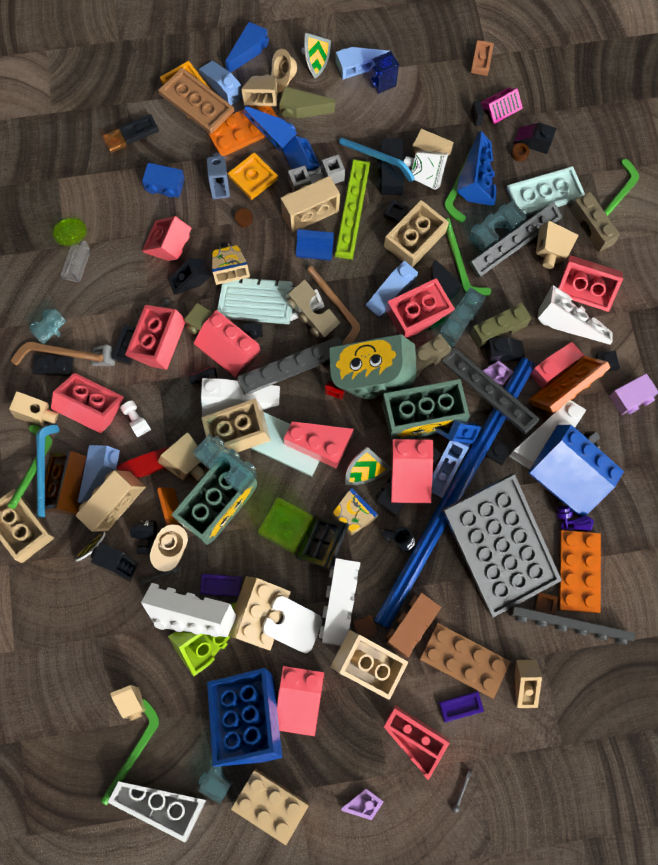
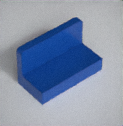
[283,136,320,171]
[296,229,334,260]
[436,420,481,444]

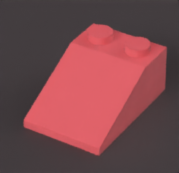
[386,278,455,339]
[391,439,433,503]
[277,666,324,736]

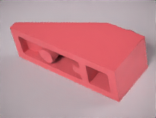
[530,342,584,388]

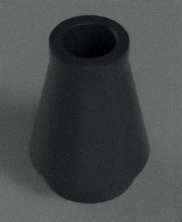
[189,365,218,384]

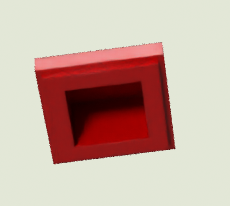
[325,381,345,399]

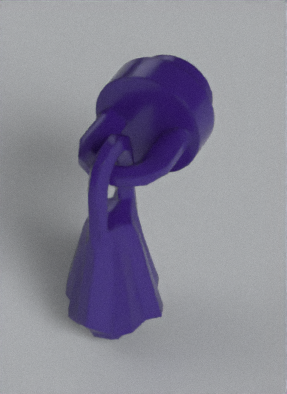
[556,506,594,532]

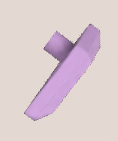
[483,361,513,387]
[341,789,384,820]

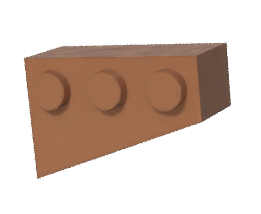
[385,593,442,659]

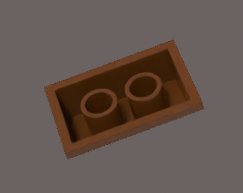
[45,451,87,515]

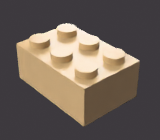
[281,176,340,233]
[384,200,449,267]
[201,398,271,459]
[75,470,146,532]
[0,489,54,563]
[228,576,291,650]
[330,630,408,700]
[231,769,309,845]

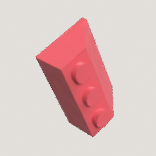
[558,255,623,312]
[125,305,185,370]
[194,310,260,379]
[51,373,124,433]

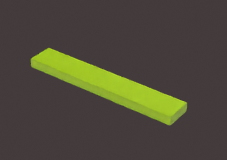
[335,159,370,260]

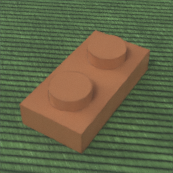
[471,40,494,76]

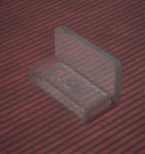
[60,241,91,283]

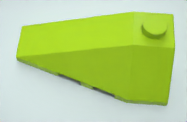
[168,602,237,676]

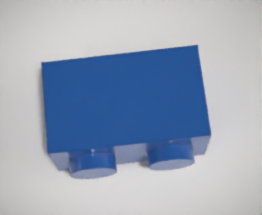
[142,163,185,198]

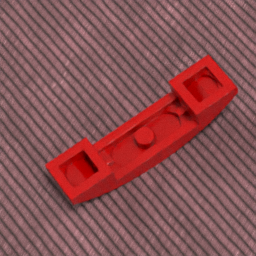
[116,446,171,479]

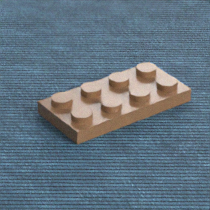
[158,68,234,134]
[419,623,511,699]

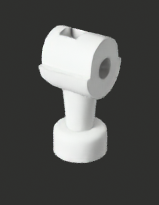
[120,401,151,437]

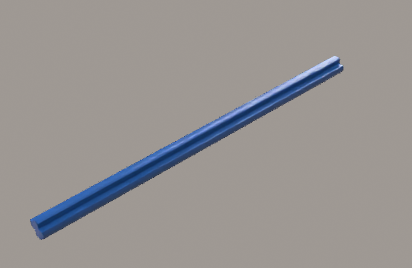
[374,357,536,629]

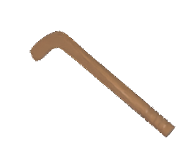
[307,266,360,345]
[11,342,103,366]

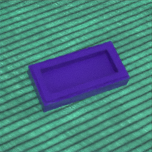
[200,574,242,597]
[438,691,484,723]

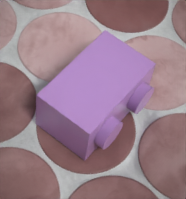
[609,374,658,415]

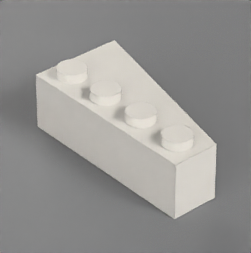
[509,400,586,469]
[319,558,360,646]
[141,583,237,637]
[108,781,206,842]

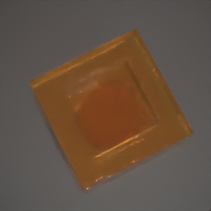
[103,129,127,153]

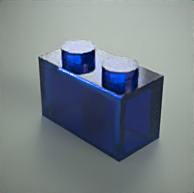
[369,51,399,94]

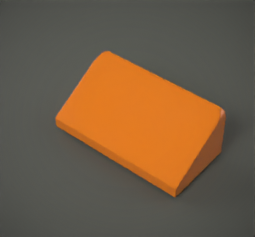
[157,487,182,526]

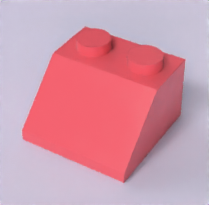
[142,216,191,261]

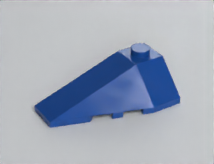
[457,131,497,206]

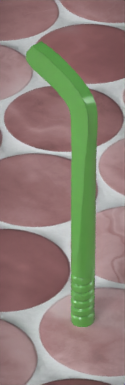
[445,143,474,223]
[589,159,639,230]
[446,218,491,297]
[8,424,52,509]
[100,699,159,805]

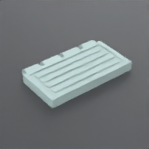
[217,278,294,324]

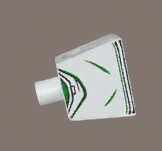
[404,151,448,189]

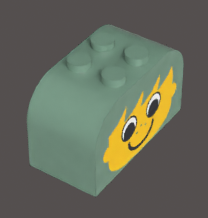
[329,334,417,399]
[382,379,470,440]
[172,453,257,545]

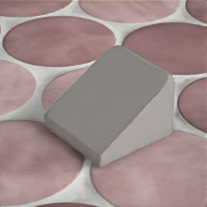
[91,344,115,366]

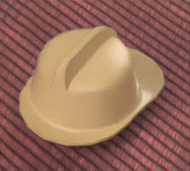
[271,49,297,93]
[150,524,188,572]

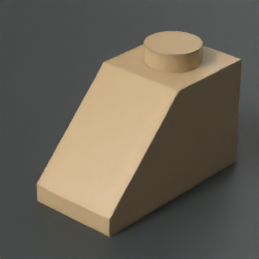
[411,129,454,157]
[515,660,542,708]
[110,685,146,721]

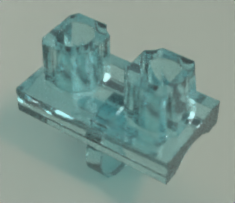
[30,308,66,344]

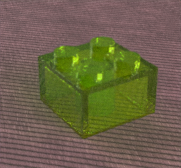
[258,497,313,554]

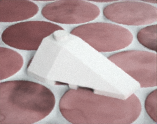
[537,285,613,344]
[201,378,280,417]

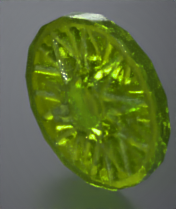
[53,218,87,246]

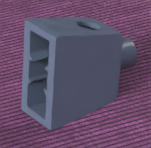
[207,153,230,199]

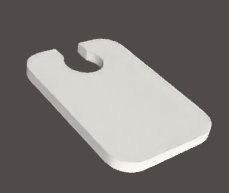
[262,596,322,653]

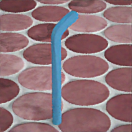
[339,138,415,182]
[36,425,59,517]

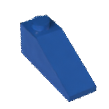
[225,22,269,73]
[242,106,297,152]

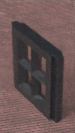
[296,515,349,569]

